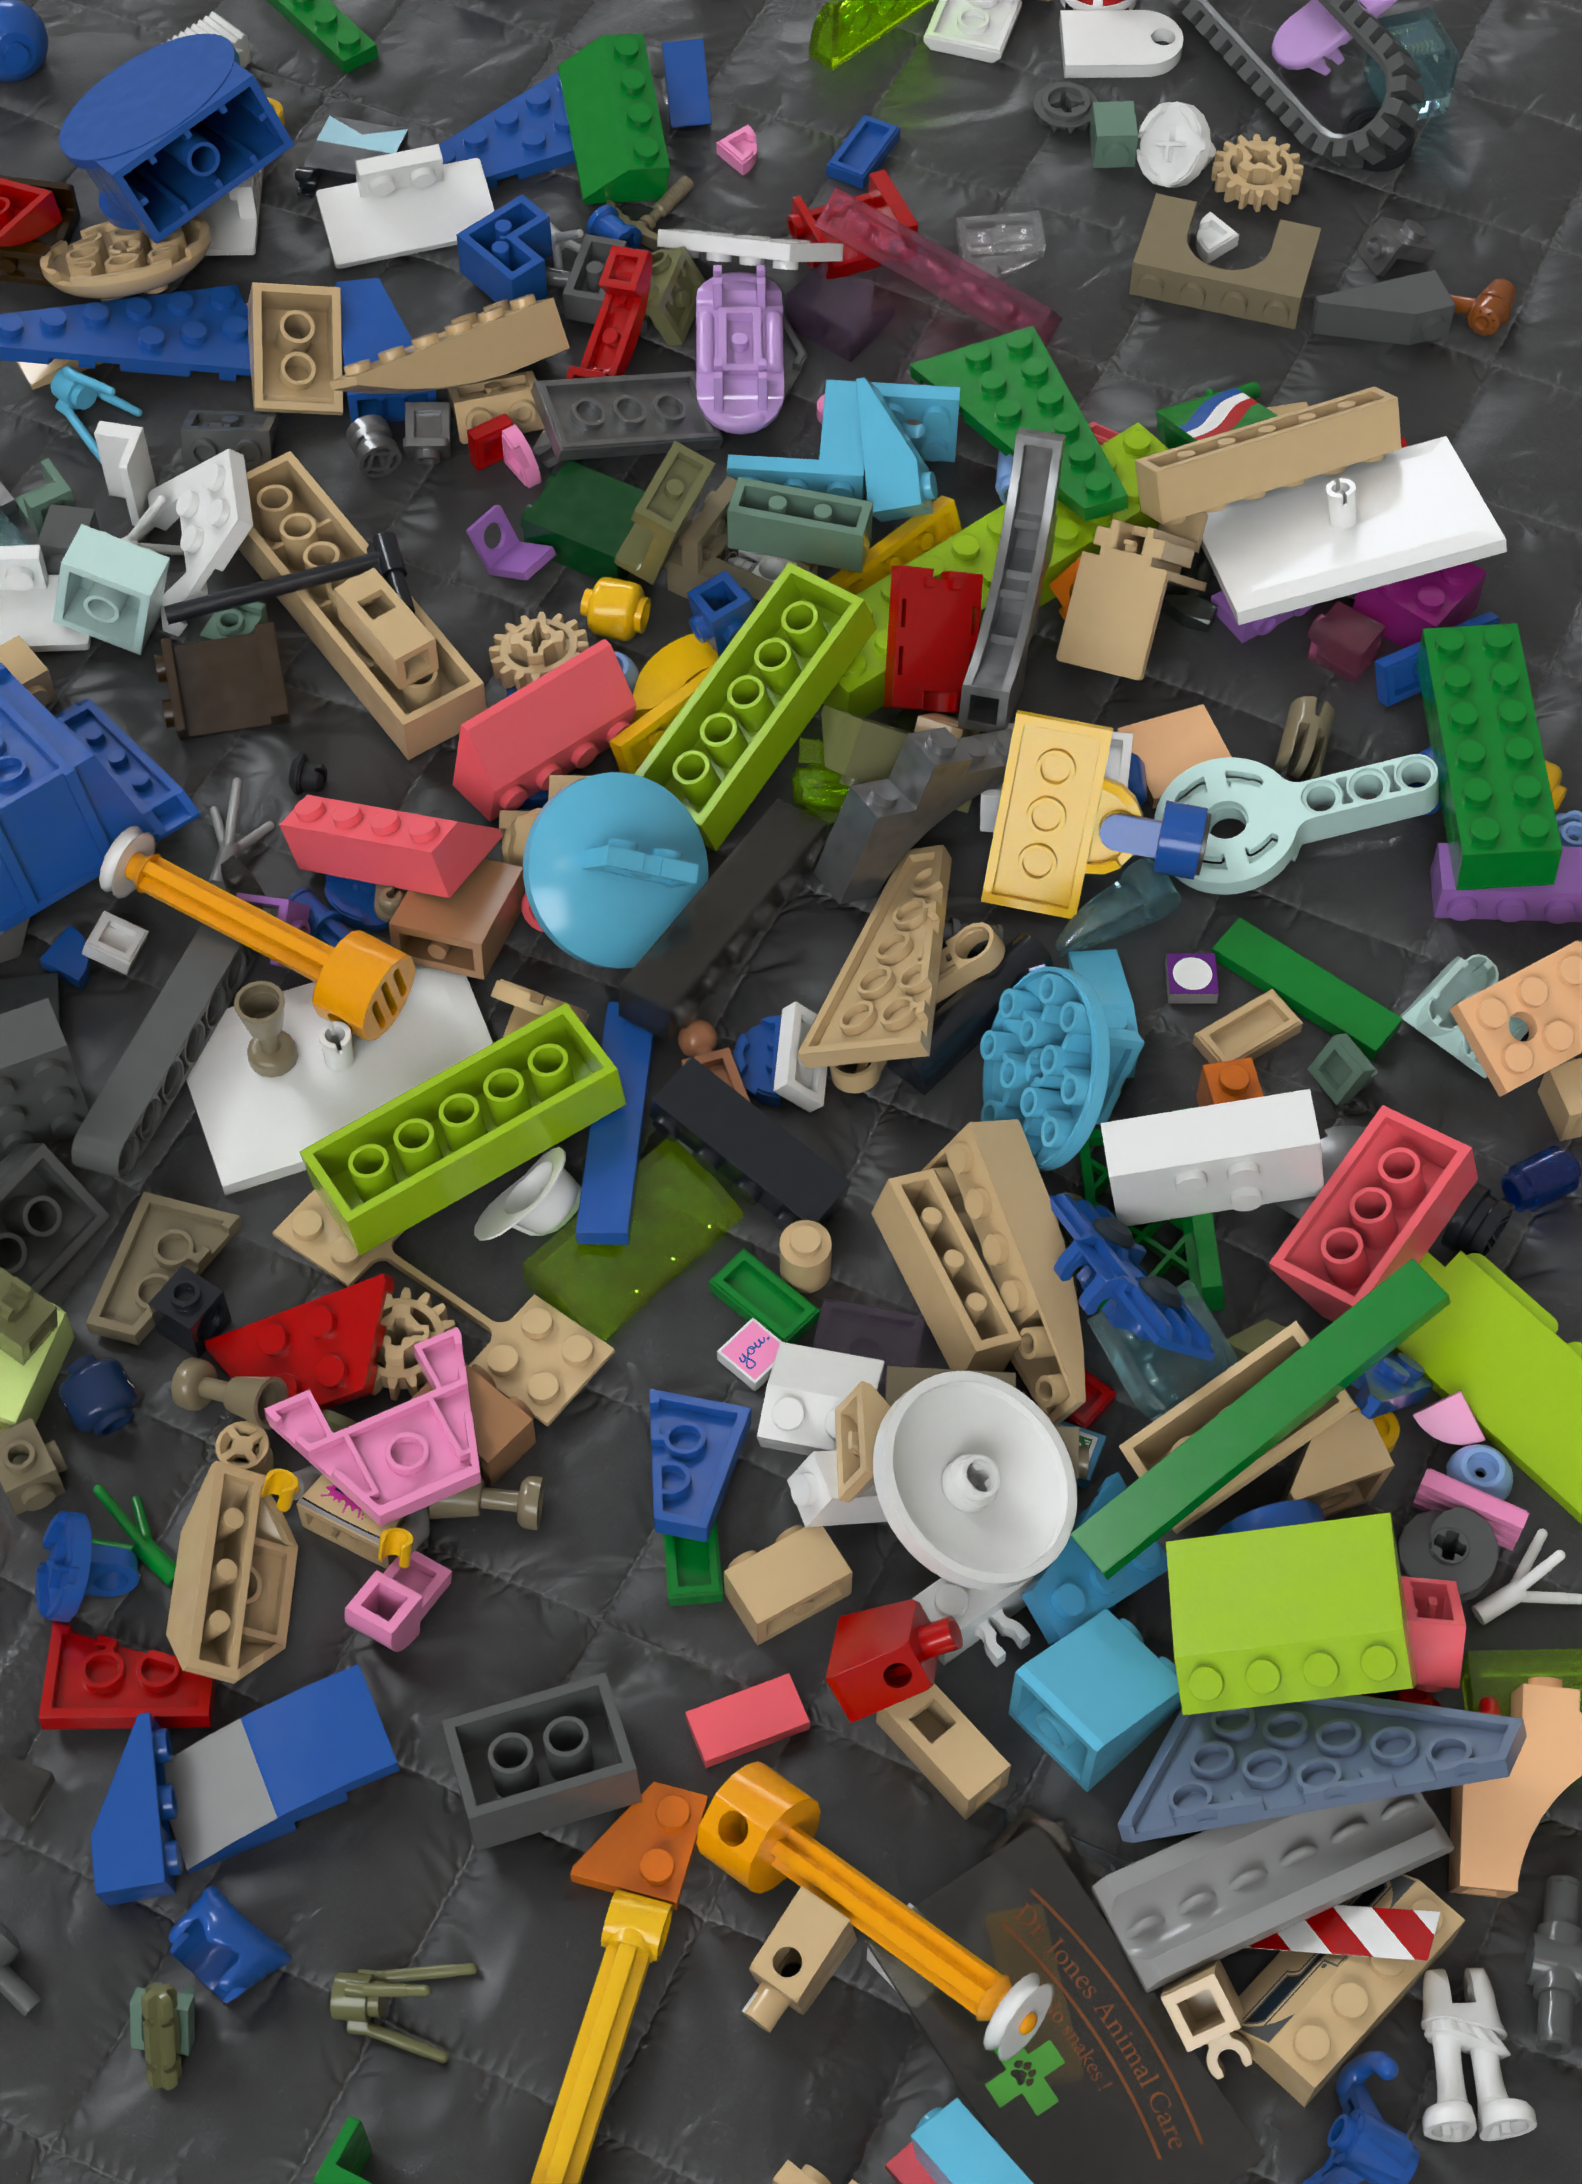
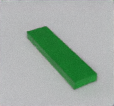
[1211,917,1403,1060]

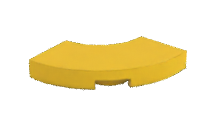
[633,633,718,720]

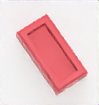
[685,1673,810,1769]

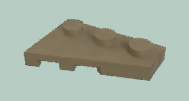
[86,1191,243,1345]

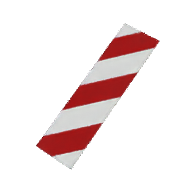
[1245,1905,1441,1961]

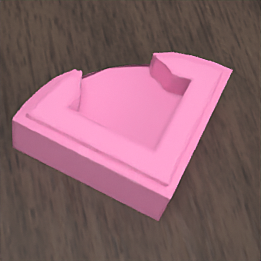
[716,124,758,176]
[501,424,542,488]
[1413,1390,1485,1445]

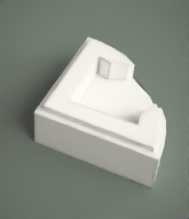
[1196,212,1239,264]

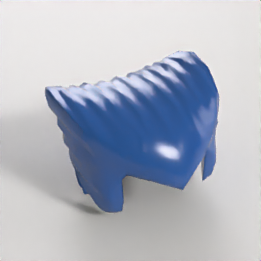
[168,1885,293,2003]

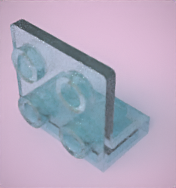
[1087,1280,1240,1421]

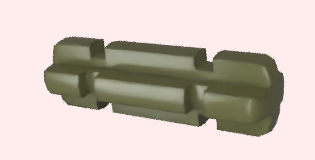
[141,1982,182,2091]

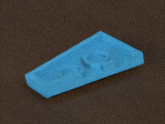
[1021,1472,1168,1644]

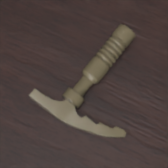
[606,175,694,251]

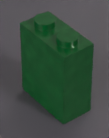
[521,460,645,580]

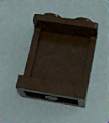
[0,175,80,287]

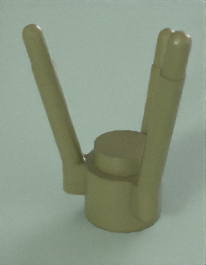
[330,1963,478,2063]

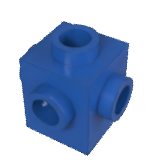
[687,570,757,655]

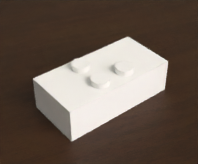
[1100,1089,1324,1226]

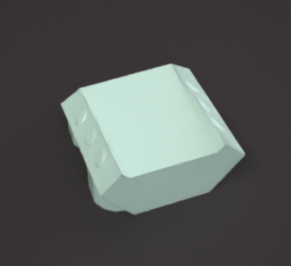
[1401,954,1529,1079]

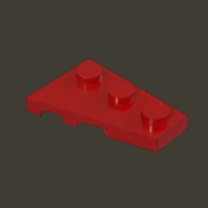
[39,1621,217,1730]

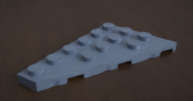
[1117,1695,1527,1843]

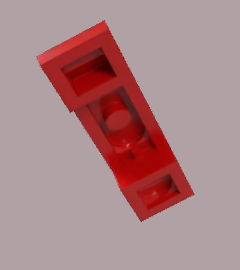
[565,245,652,379]

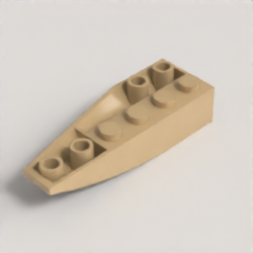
[329,294,570,394]
[921,1119,1086,1425]

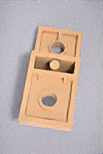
[1449,940,1582,1097]

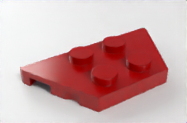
[205,1273,395,1412]

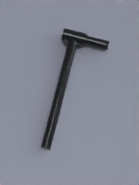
[164,531,415,625]

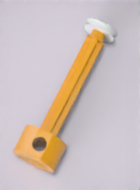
[99,826,416,1041]
[696,1761,1054,2061]

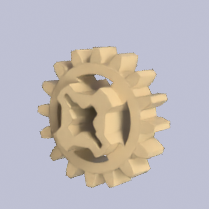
[1211,134,1304,212]
[489,612,589,691]
[371,1287,456,1400]

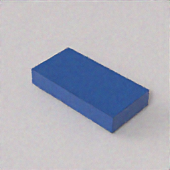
[661,39,712,129]
[826,114,901,189]

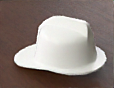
[474,1147,582,1241]

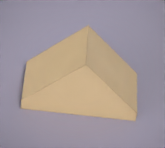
[835,1381,891,1503]

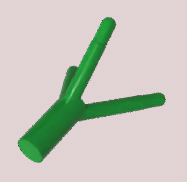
[92,1484,176,1587]

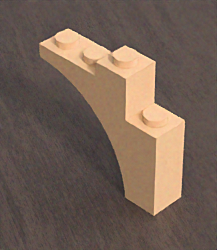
[1448,1677,1582,1898]

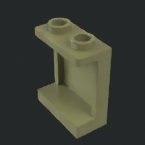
[614,441,716,585]

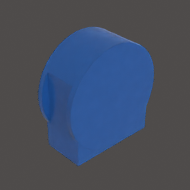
[59,33,295,244]

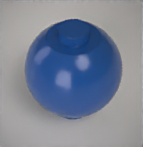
[0,0,49,82]

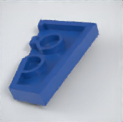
[649,1389,752,1543]

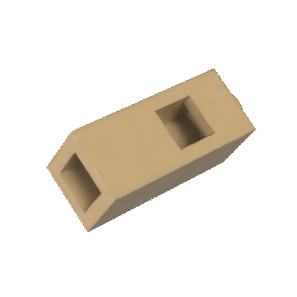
[334,568,439,690]
[876,1683,1011,1820]

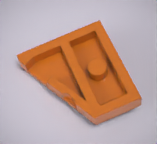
[570,1781,709,1910]

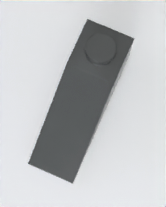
[1310,270,1456,345]

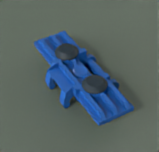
[1049,1194,1216,1362]

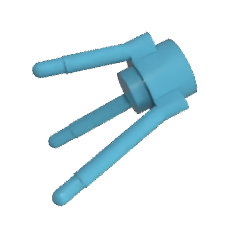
[51,365,143,463]

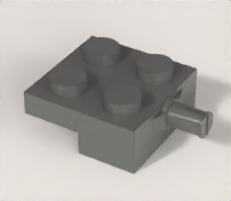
[546,234,652,334]

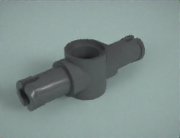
[1524,1874,1582,2055]

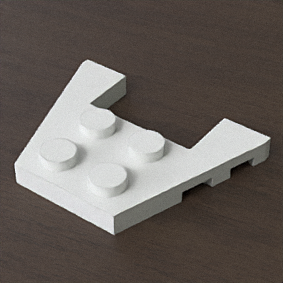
[147,448,253,637]

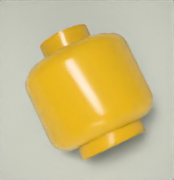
[580,577,651,641]

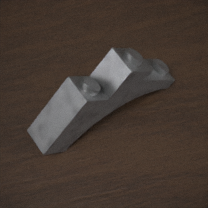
[814,727,1013,905]

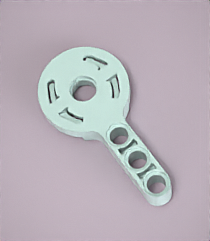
[1154,754,1439,895]

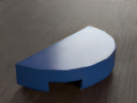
[324,874,389,931]
[733,1015,782,1107]

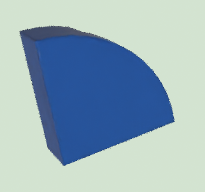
[39,925,90,990]

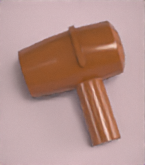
[1450,279,1517,336]

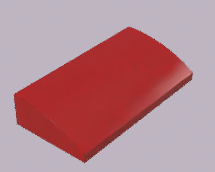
[0,178,63,247]

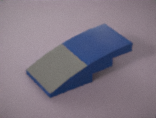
[164,1664,400,1874]

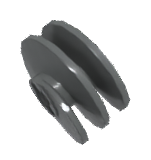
[1396,1507,1498,1604]

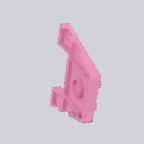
[264,1327,481,1527]

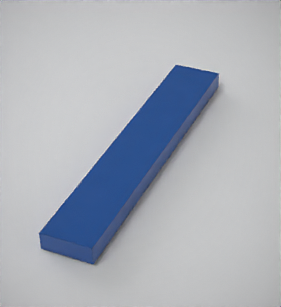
[575,1002,658,1245]

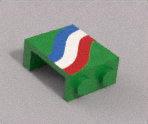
[1156,388,1278,449]

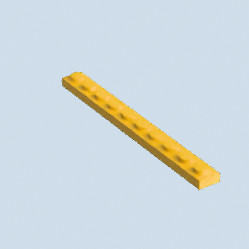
[609,495,962,774]

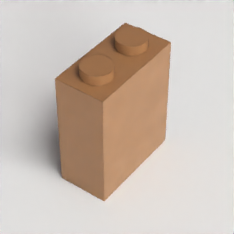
[389,859,525,980]

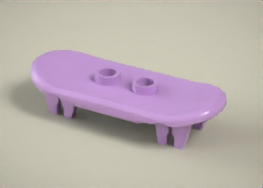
[1271,0,1398,76]
[696,265,784,435]

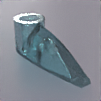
[1055,857,1181,957]

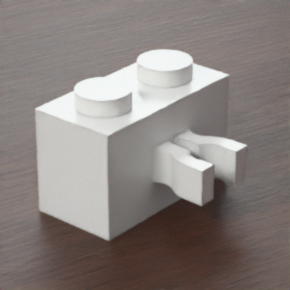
[912,1577,1034,1667]

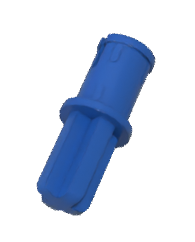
[288,887,350,948]

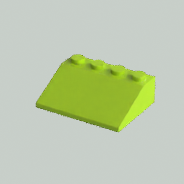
[1166,1512,1418,1715]

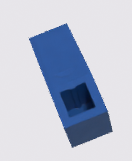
[91,1712,183,1906]

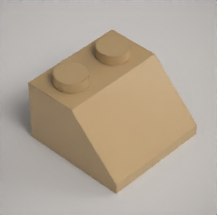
[1280,1409,1395,1517]

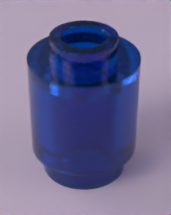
[1501,1145,1581,1212]

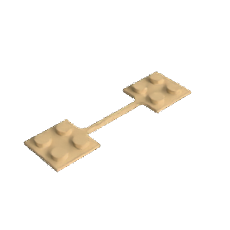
[272,1189,615,1427]

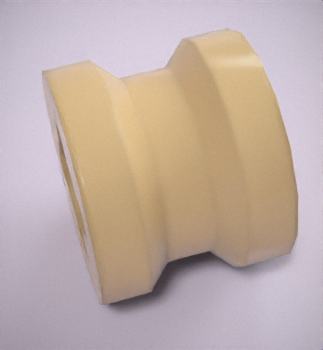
[216,1421,274,1475]

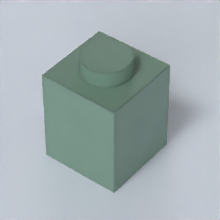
[1089,101,1138,168]

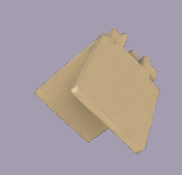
[1056,512,1208,681]

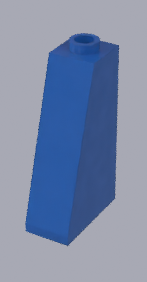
[336,278,437,423]

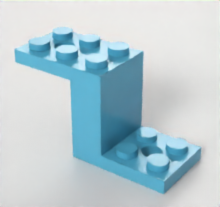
[727,379,960,500]

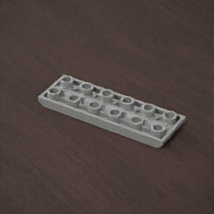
[1092,1792,1455,1993]

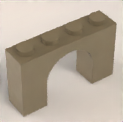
[1129,193,1322,329]

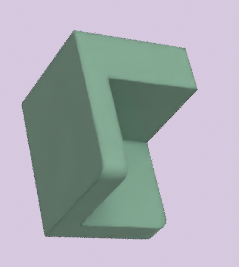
[15,458,76,538]

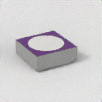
[1165,953,1219,1004]

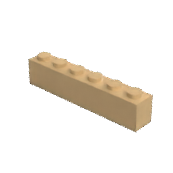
[1135,386,1402,525]

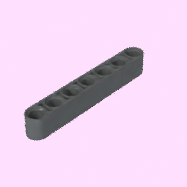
[71,923,259,1179]

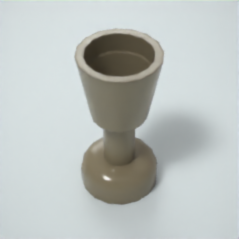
[234,980,298,1078]
[171,1357,289,1429]
[429,1476,545,1531]

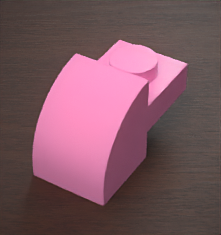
[345,1550,452,1652]

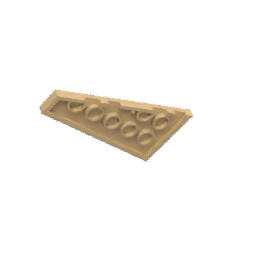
[797,845,952,1069]

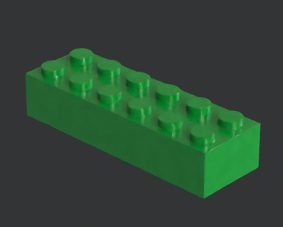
[1417,623,1562,890]

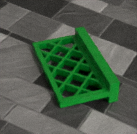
[1080,1107,1225,1317]

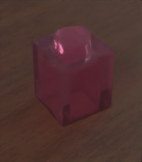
[1307,601,1385,684]

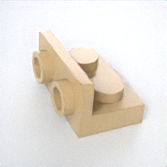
[447,370,544,444]

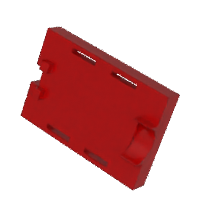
[883,565,983,715]

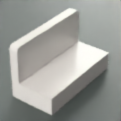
[94,421,156,526]

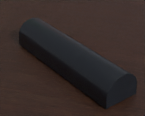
[887,933,1053,1095]

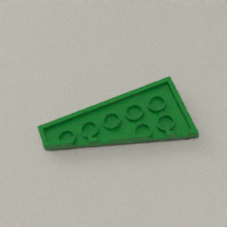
[909,326,1128,522]

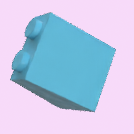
[1008,1608,1181,1792]

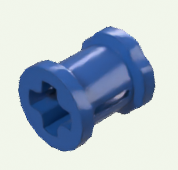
[586,205,641,249]

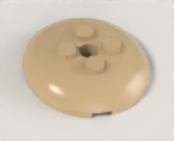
[40,216,211,301]

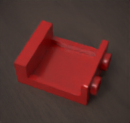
[787,169,918,283]

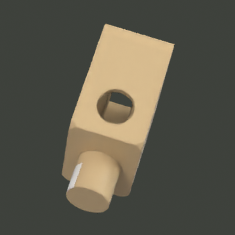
[741,1886,857,2033]

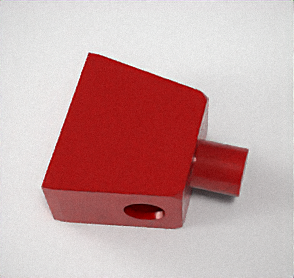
[825,1599,963,1723]

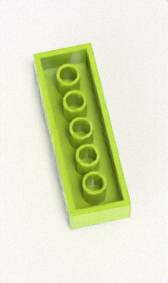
[635,562,877,852]
[299,1002,626,1256]

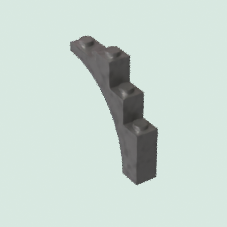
[957,428,1066,733]

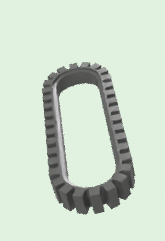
[1171,0,1423,169]

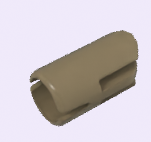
[1274,696,1335,781]

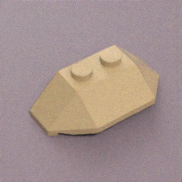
[166,1461,298,1684]

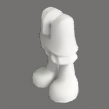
[1421,1968,1537,2142]

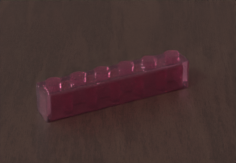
[814,187,1063,348]

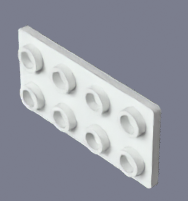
[316,144,495,269]
[188,167,264,256]
[0,545,91,652]

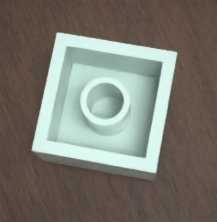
[53,524,170,655]

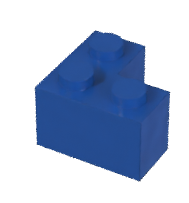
[456,194,553,307]

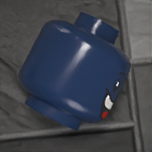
[58,1354,139,1437]

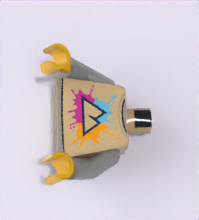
[260,1465,430,1569]

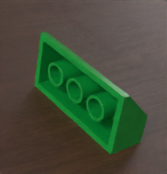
[558,33,670,205]

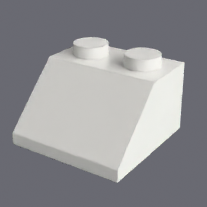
[757,1342,885,1456]

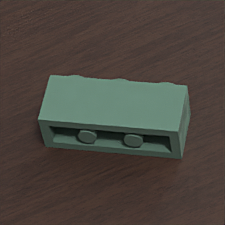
[727,477,873,573]

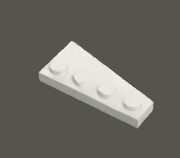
[657,229,844,270]

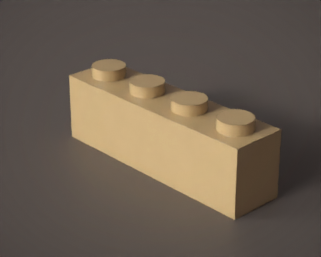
[871,1168,1022,1372]

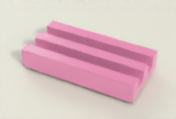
[1411,1468,1530,1551]

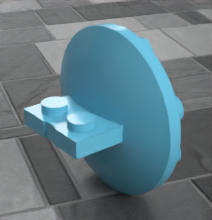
[523,772,709,969]
[980,966,1145,1171]

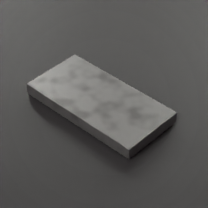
[531,371,724,461]

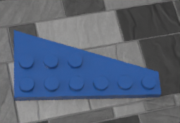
[439,71,575,189]
[0,285,251,381]

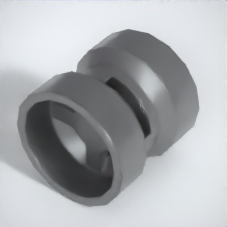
[346,414,402,478]

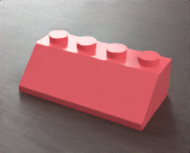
[453,639,637,822]
[279,795,503,898]
[1269,1105,1478,1322]

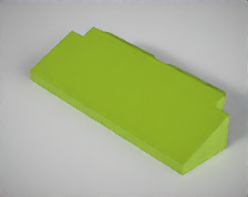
[1391,1251,1582,1524]

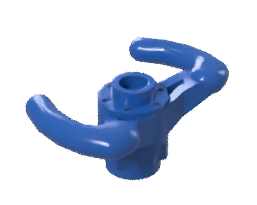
[1301,2050,1419,2184]

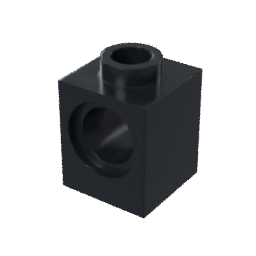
[148,1265,232,1358]

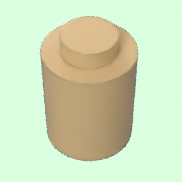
[779,1220,832,1294]

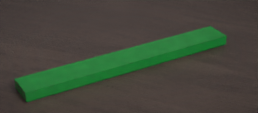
[1070,1258,1451,1580]

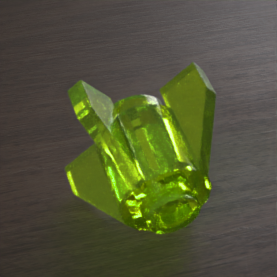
[790,738,850,834]

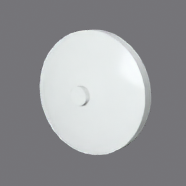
[873,1371,1077,1590]

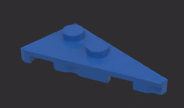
[1351,1352,1433,1419]

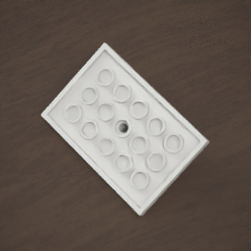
[1201,436,1507,625]
[186,964,493,1196]

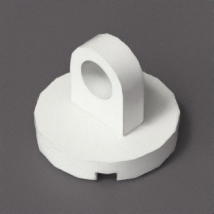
[1136,101,1216,188]

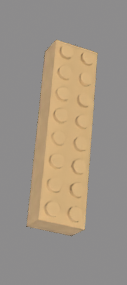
[238,451,487,760]

